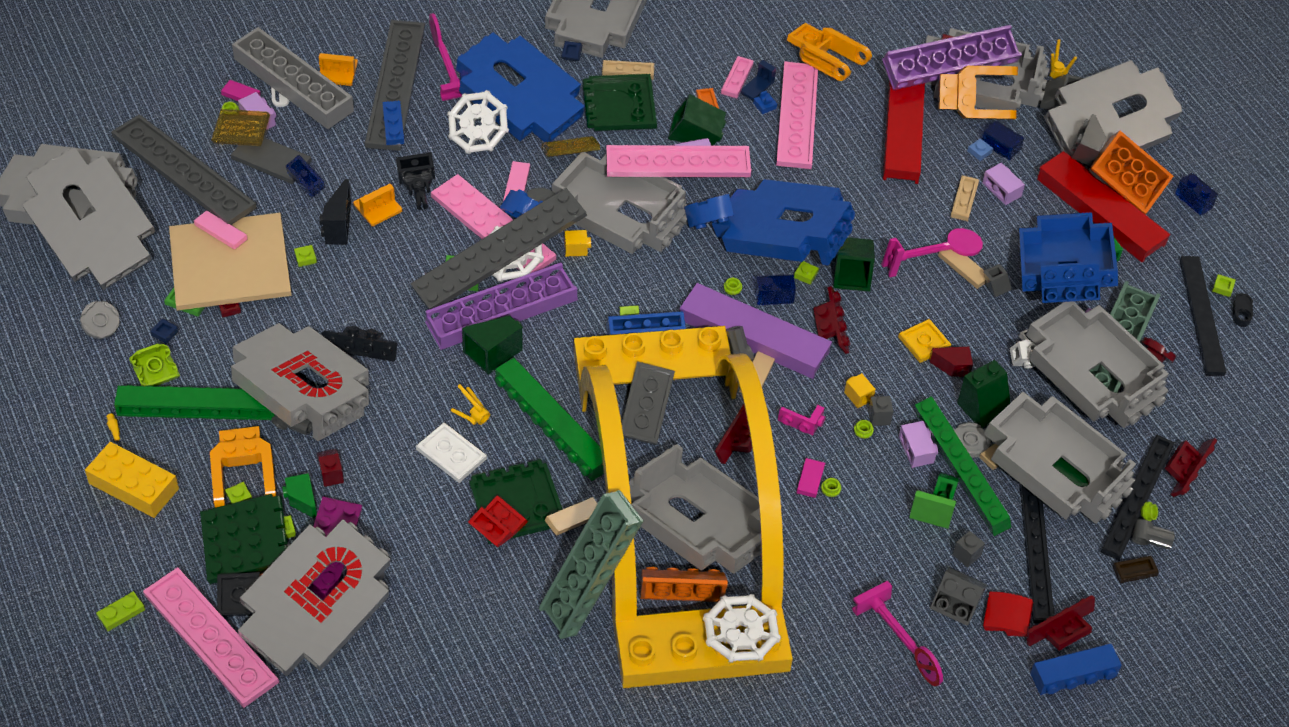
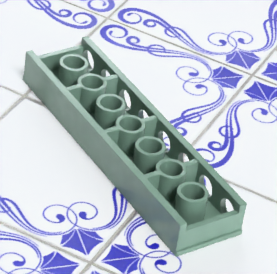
[1090,281,1161,393]
[539,490,643,639]

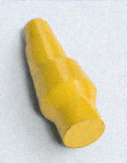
[106,413,120,441]

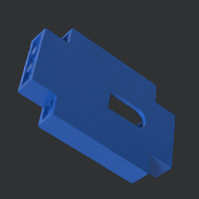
[456,32,585,145]
[712,179,855,266]
[1019,212,1118,303]

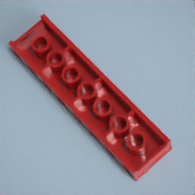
[883,80,925,184]
[1037,151,1171,262]

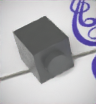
[983,264,1012,297]
[868,396,893,426]
[953,531,985,568]

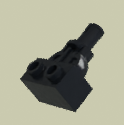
[396,152,435,210]

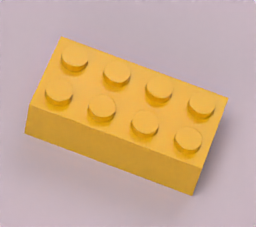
[85,442,179,518]

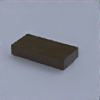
[1112,556,1159,584]

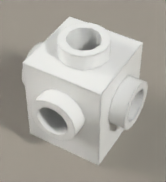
[1010,340,1037,369]

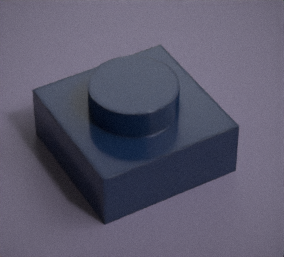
[561,41,583,61]
[150,318,178,344]

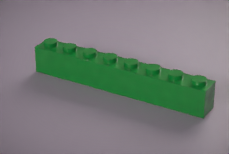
[495,358,604,481]
[114,385,275,420]
[915,396,1011,536]

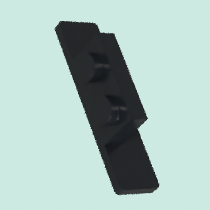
[322,326,398,362]

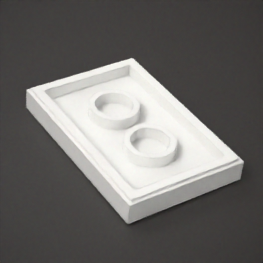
[416,423,487,483]

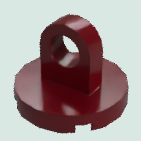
[1140,337,1176,363]

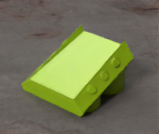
[129,344,180,387]

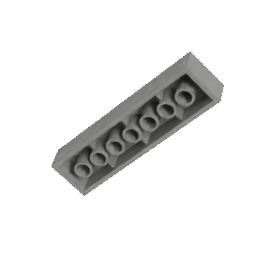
[232,27,354,129]

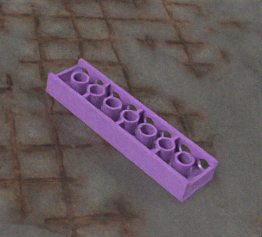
[882,25,1022,90]
[425,263,578,350]
[680,283,832,379]

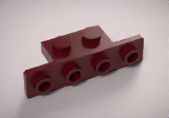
[813,286,850,354]
[715,404,752,464]
[1165,437,1218,497]
[1027,595,1095,651]

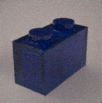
[982,120,1025,161]
[285,155,325,199]
[1175,172,1218,216]
[755,275,796,305]

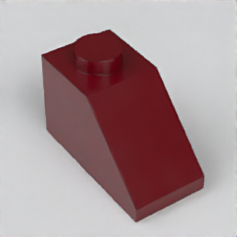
[929,346,973,377]
[316,449,344,487]

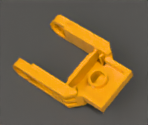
[787,23,872,81]
[938,65,1018,119]
[210,426,276,508]

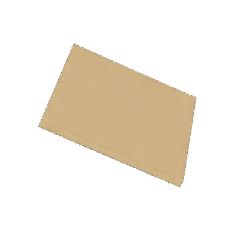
[169,213,292,311]

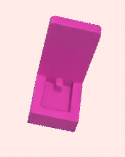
[778,405,826,436]

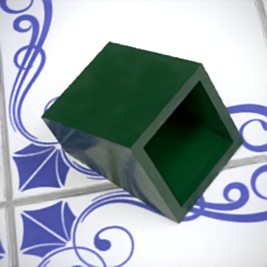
[668,94,726,146]
[833,237,875,292]
[462,315,523,375]
[957,360,1011,429]

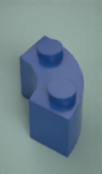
[500,189,543,219]
[684,194,734,230]

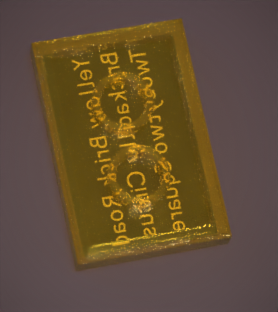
[211,109,270,146]
[541,136,600,157]

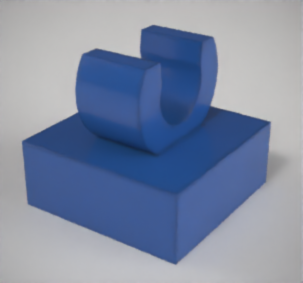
[753,91,777,114]

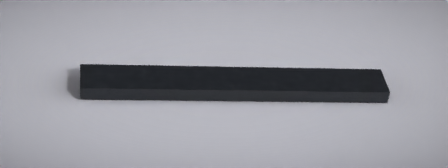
[1180,256,1226,376]
[1101,435,1175,561]
[1020,484,1054,623]

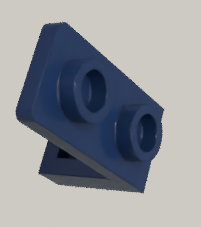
[741,60,776,100]

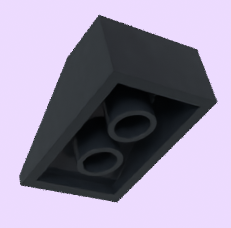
[320,179,351,245]

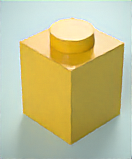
[564,230,591,257]
[844,373,876,408]

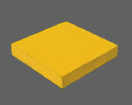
[898,319,951,363]

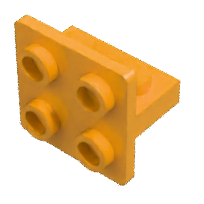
[319,53,358,86]
[353,184,402,226]

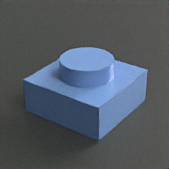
[968,139,993,161]

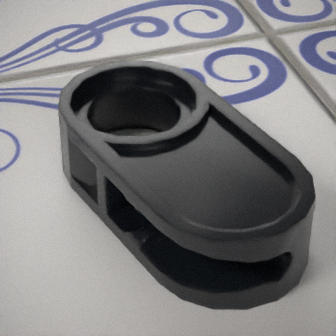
[1233,293,1253,327]

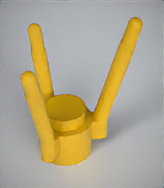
[1049,39,1077,79]
[451,384,490,425]

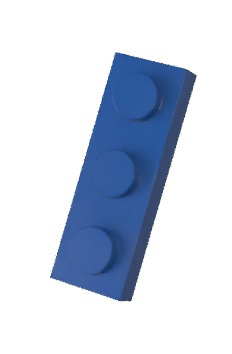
[382,101,404,145]

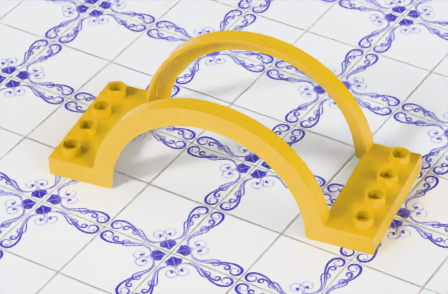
[574,326,793,688]

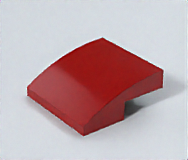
[468,495,528,548]
[983,591,1033,636]

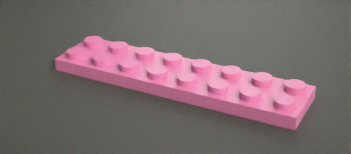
[776,61,818,169]
[606,145,751,177]
[431,174,556,274]
[143,567,279,708]

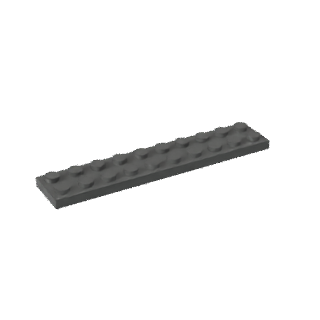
[365,20,425,151]
[111,114,257,225]
[410,188,587,310]

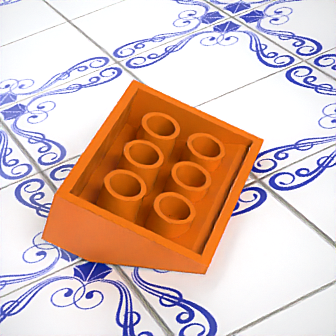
[1091,130,1174,214]
[640,567,728,602]

